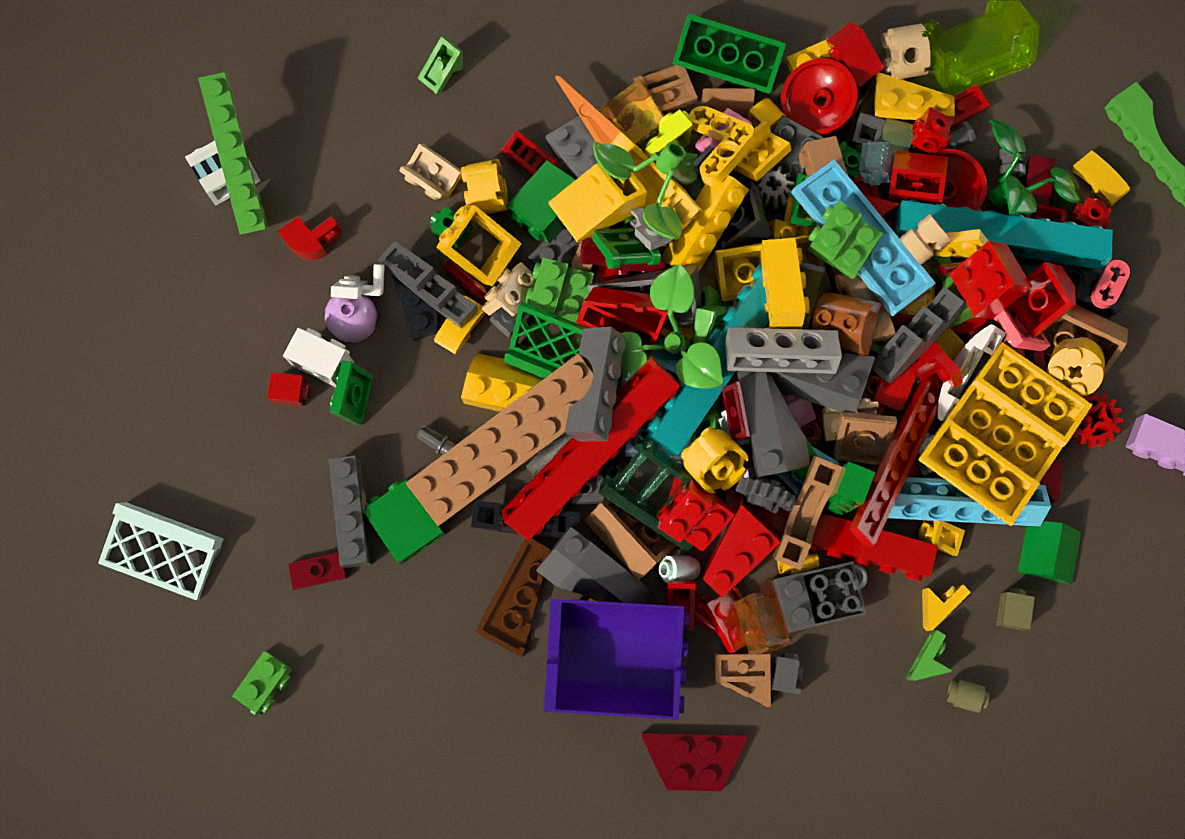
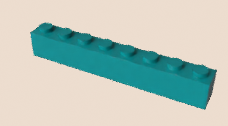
[895,199,1113,270]
[646,263,769,456]

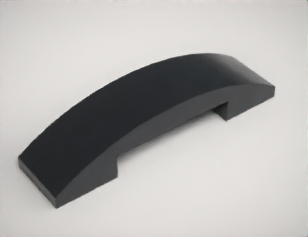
[471,500,581,539]

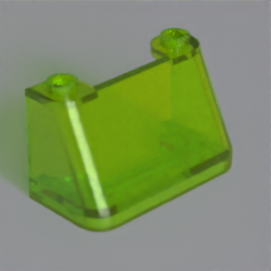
[919,0,1040,96]

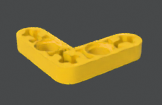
[689,106,756,186]

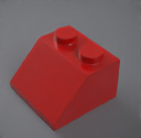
[1011,262,1076,338]

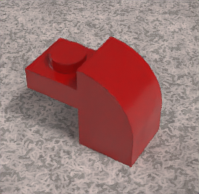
[277,216,342,260]

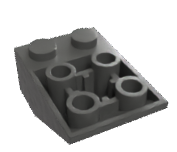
[768,562,867,635]

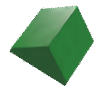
[1017,521,1081,585]

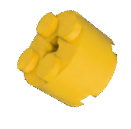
[461,159,509,214]
[1047,337,1105,398]
[681,427,748,493]

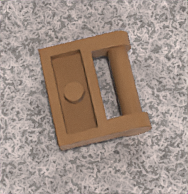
[634,65,698,115]

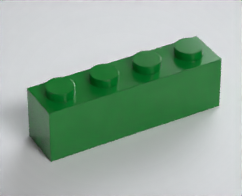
[823,462,875,517]

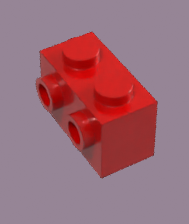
[826,22,885,87]

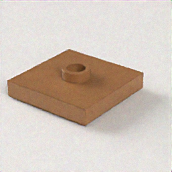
[832,411,897,465]

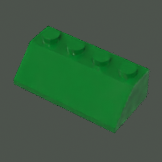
[672,14,786,94]

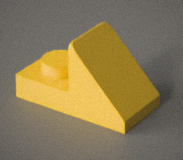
[922,585,971,631]

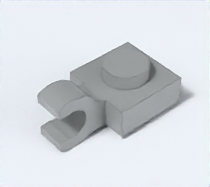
[630,207,672,251]

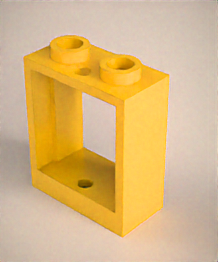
[436,205,522,286]

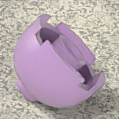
[325,295,378,343]

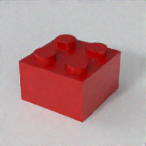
[950,241,1032,319]

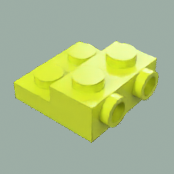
[645,109,693,163]

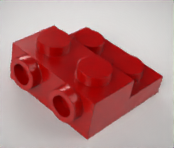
[657,480,736,552]

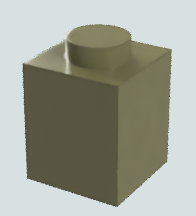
[996,588,1035,631]

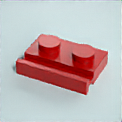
[702,587,764,654]

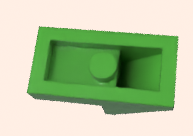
[418,36,463,94]
[905,630,952,681]

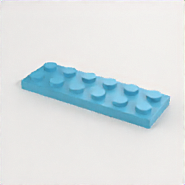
[791,160,936,317]

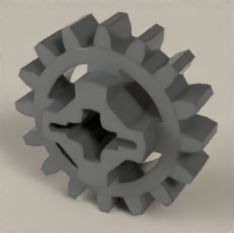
[736,476,796,513]

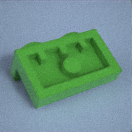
[232,651,292,715]

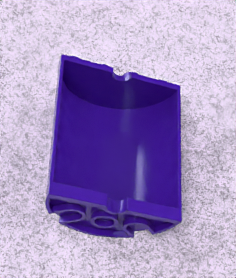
[544,599,689,720]

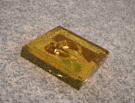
[599,79,664,145]

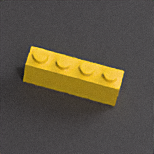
[661,170,749,272]

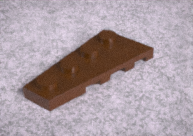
[474,539,550,658]

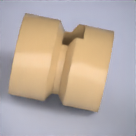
[899,214,952,265]

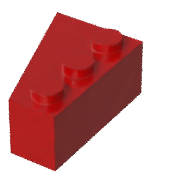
[703,496,781,598]

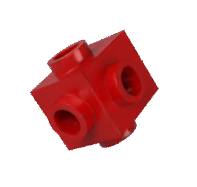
[911,107,952,155]
[1070,197,1112,229]

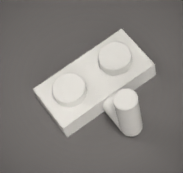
[331,264,384,299]

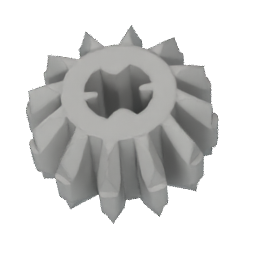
[751,166,795,210]

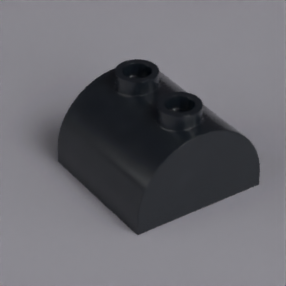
[720,182,771,250]

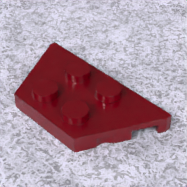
[641,733,747,792]

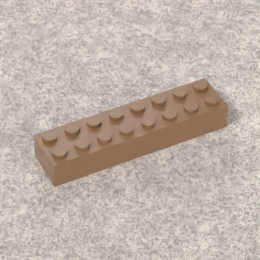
[406,353,593,526]

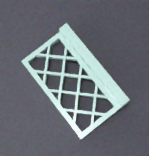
[98,502,223,600]

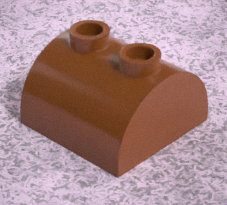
[811,292,881,356]

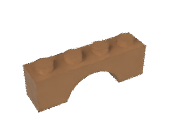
[773,455,843,570]

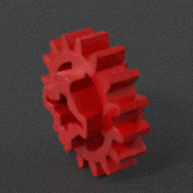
[1070,390,1124,448]

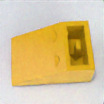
[549,163,647,242]

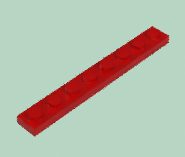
[849,373,943,548]

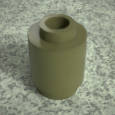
[946,680,989,713]

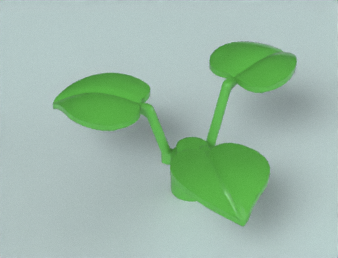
[593,141,698,240]
[620,265,724,389]

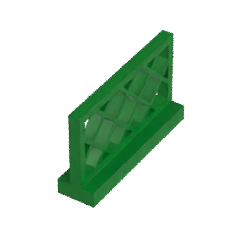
[504,302,592,379]

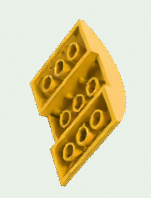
[918,342,1092,526]

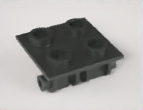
[772,115,824,182]

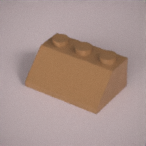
[1027,305,1128,379]
[584,482,683,580]

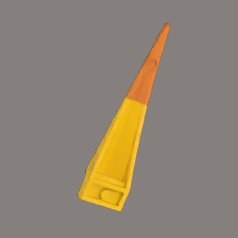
[555,75,702,246]

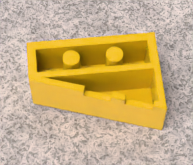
[760,238,810,330]

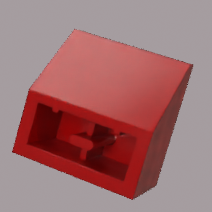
[888,151,948,204]

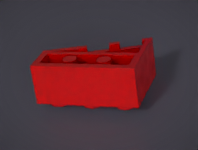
[576,287,668,355]

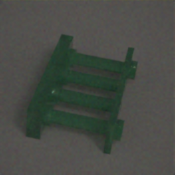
[599,434,726,552]

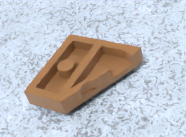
[715,653,771,707]

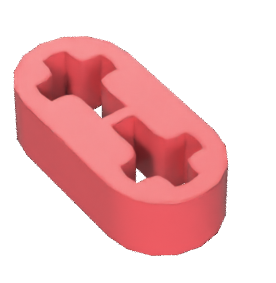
[1091,260,1130,309]

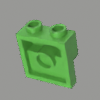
[807,200,882,279]
[525,258,594,325]

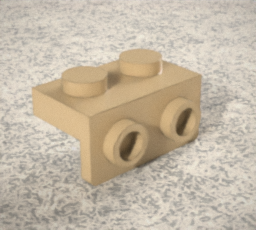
[399,144,462,200]
[482,262,537,316]

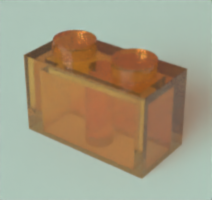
[734,592,791,655]

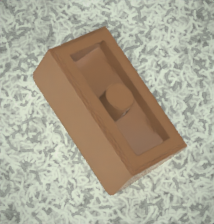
[702,88,755,117]

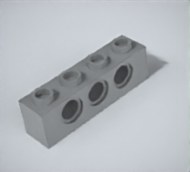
[724,327,842,374]

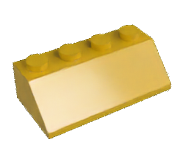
[461,353,544,412]

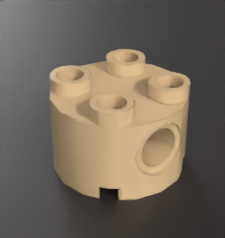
[881,23,931,79]

